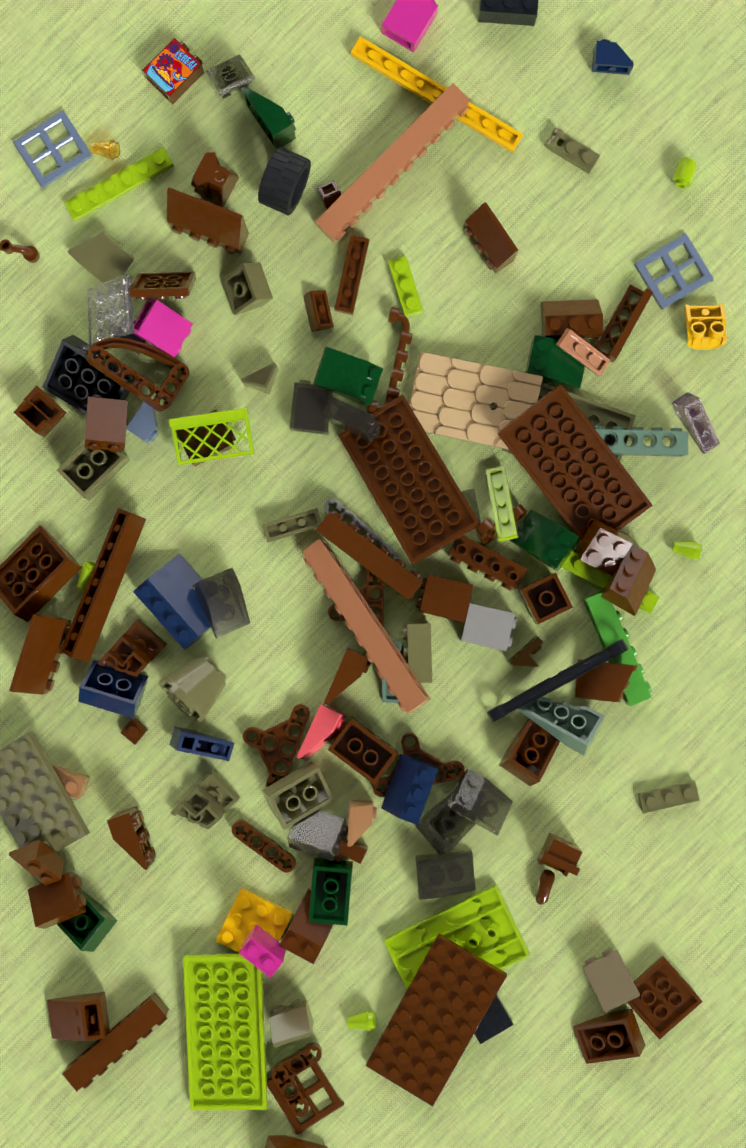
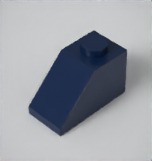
[592,39,634,75]

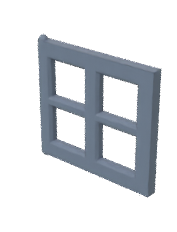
[13,110,92,188]
[634,233,714,310]

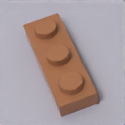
[556,328,611,376]

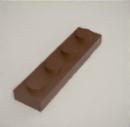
[334,235,370,315]

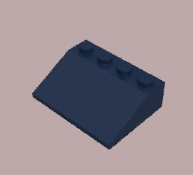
[133,553,230,649]

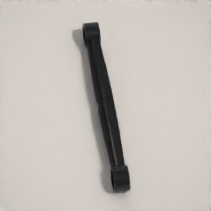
[487,639,629,723]

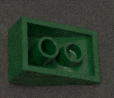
[241,86,296,149]
[525,335,585,388]
[313,347,383,405]
[510,509,579,572]
[309,858,353,926]
[57,890,118,952]

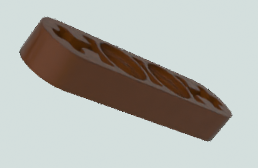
[232,820,296,873]

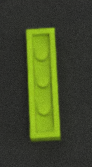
[486,466,518,542]

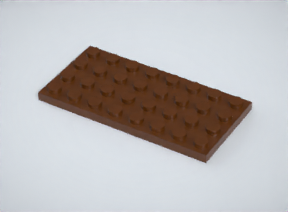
[497,384,653,540]
[338,394,480,565]
[365,933,507,1106]

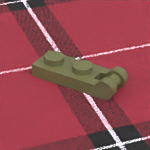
[545,128,600,174]

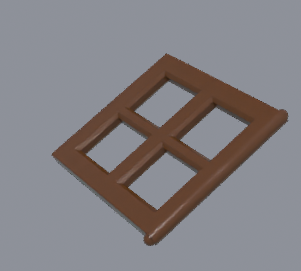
[267,1053,344,1134]

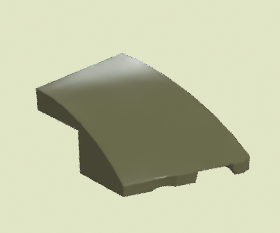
[68,231,135,290]
[170,770,240,830]

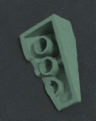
[518,697,605,755]

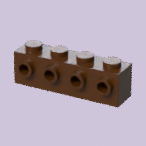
[447,536,527,591]

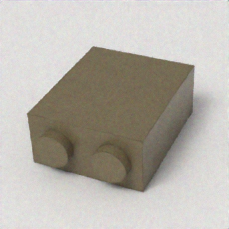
[583,948,640,1013]

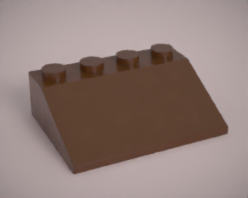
[167,187,249,255]
[0,525,82,622]
[9,613,71,695]

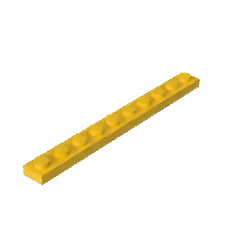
[350,36,523,153]

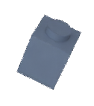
[126,402,159,444]

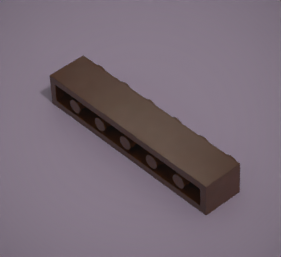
[316,511,423,600]
[62,992,169,1092]

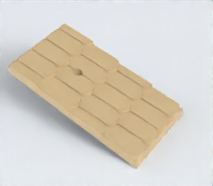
[408,352,543,450]

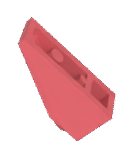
[297,705,347,759]

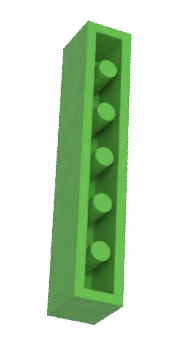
[582,590,652,706]

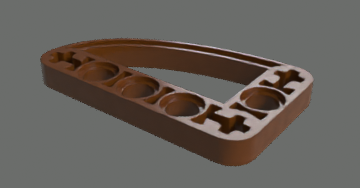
[86,338,190,412]

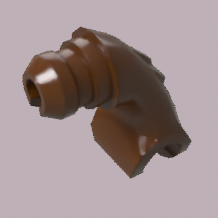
[536,870,555,905]

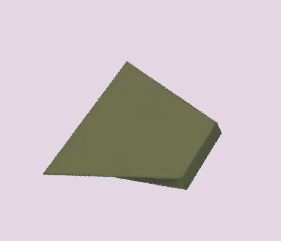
[241,362,278,394]

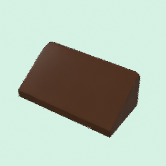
[304,290,334,332]

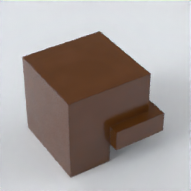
[13,385,67,437]
[537,832,582,877]

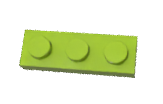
[388,256,423,317]

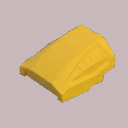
[684,304,727,350]

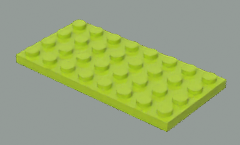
[183,954,268,1110]

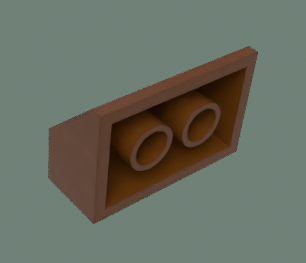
[463,202,518,273]
[541,299,604,340]
[601,544,656,616]

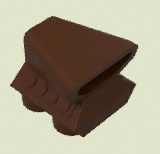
[191,152,239,207]

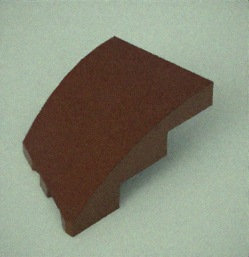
[98,618,167,677]
[575,659,637,702]

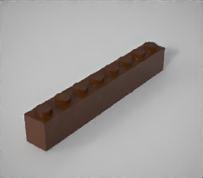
[60,508,146,662]

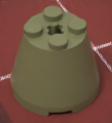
[158,656,227,724]

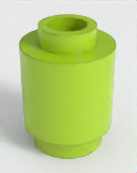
[672,157,697,189]

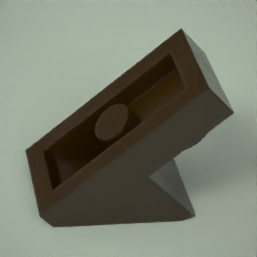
[508,636,543,667]

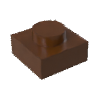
[120,718,149,745]

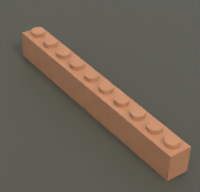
[315,83,469,243]
[302,539,431,713]

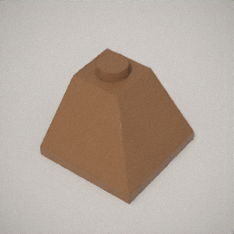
[347,800,377,847]

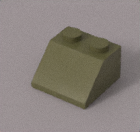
[221,262,273,315]
[269,999,314,1048]

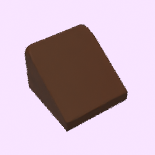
[317,180,342,209]

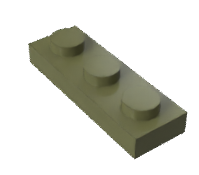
[262,508,321,542]
[638,781,700,813]

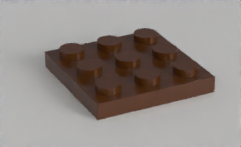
[129,272,196,300]
[627,956,703,1040]

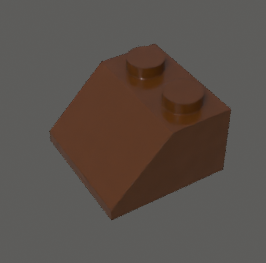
[9,839,65,886]

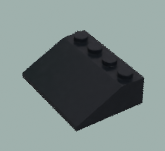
[42,335,134,415]

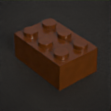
[328,716,398,785]

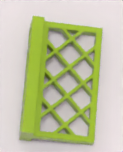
[169,407,255,465]

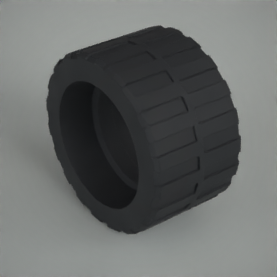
[258,147,311,216]

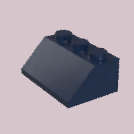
[78,660,149,719]
[381,753,438,825]

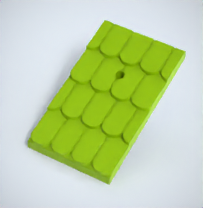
[384,884,530,989]

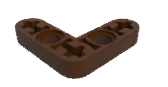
[476,504,527,546]
[271,1042,322,1117]

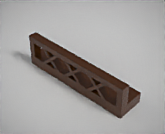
[595,284,653,363]

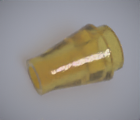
[90,140,120,160]

